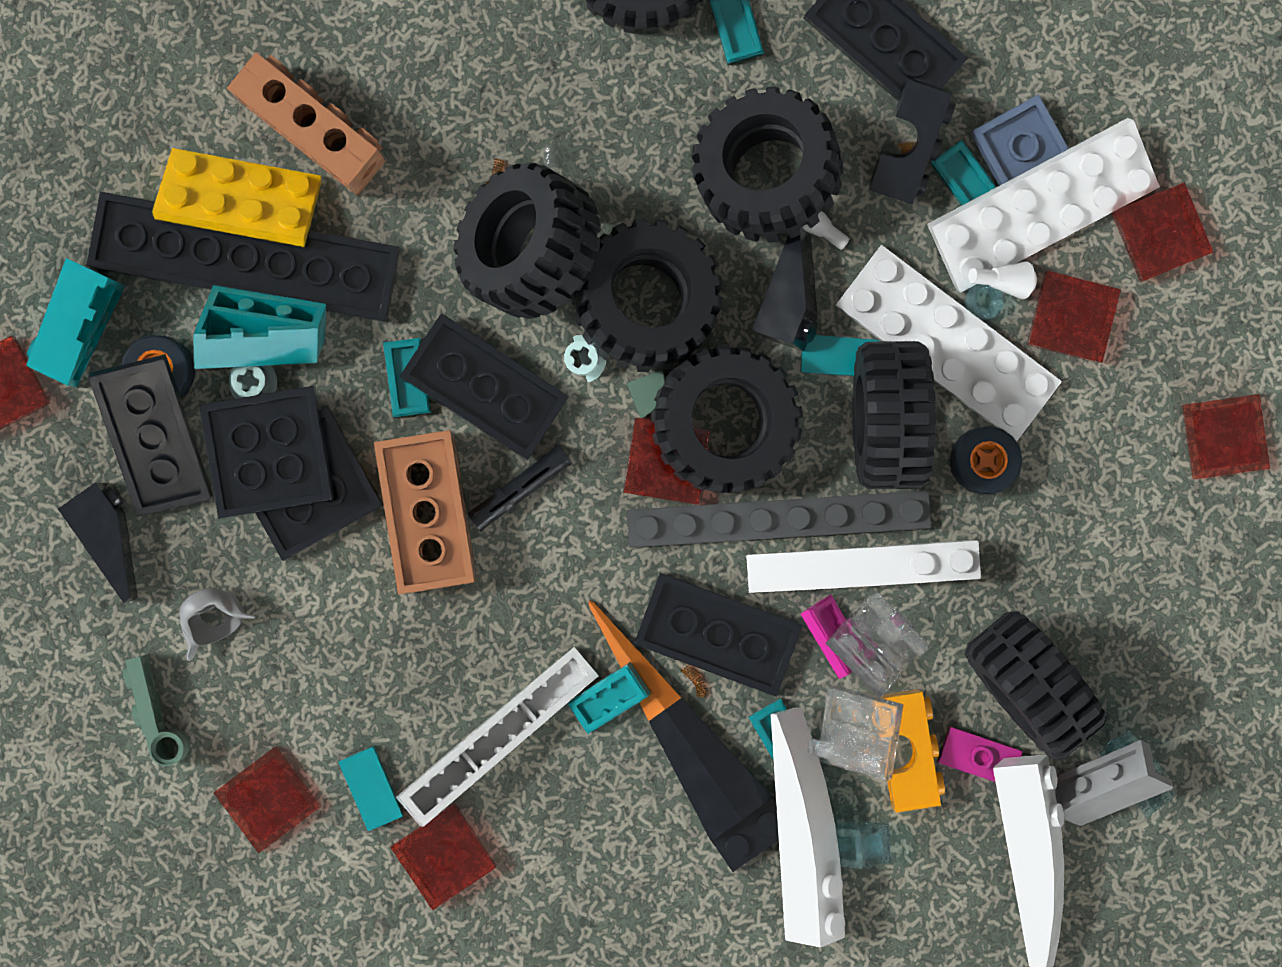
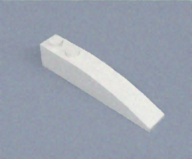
[746,540,981,593]
[396,647,598,827]
[771,708,845,947]
[993,755,1064,967]

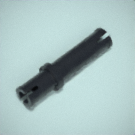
[467,445,572,532]

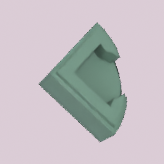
[627,370,664,419]

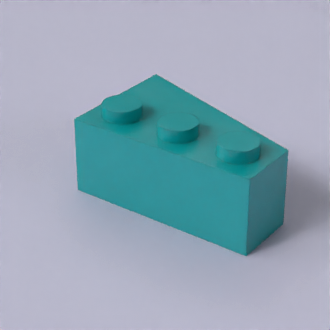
[26,258,125,388]
[193,285,326,369]

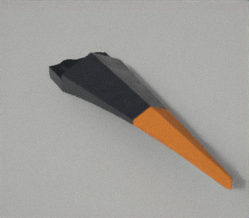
[589,601,779,872]

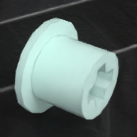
[564,335,606,383]
[229,365,277,399]

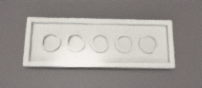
[927,118,1160,293]
[835,245,1062,442]

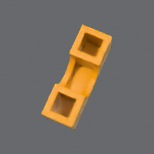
[874,689,945,813]

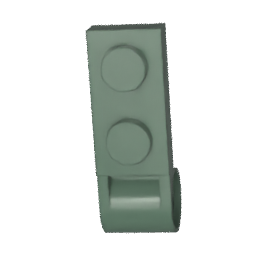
[123,654,191,766]

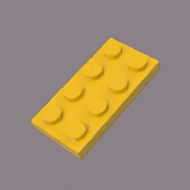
[152,148,321,247]

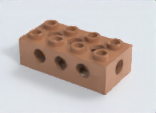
[227,52,386,196]
[374,430,478,595]

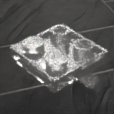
[826,591,930,698]
[807,686,903,781]

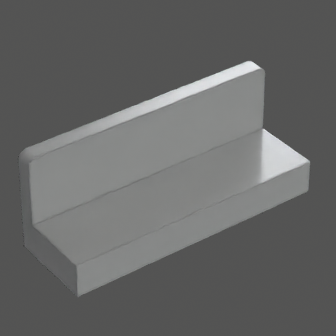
[1054,740,1173,826]

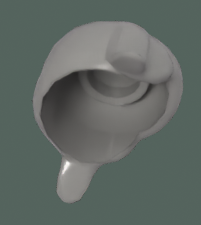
[179,588,255,661]

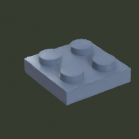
[970,94,1069,186]

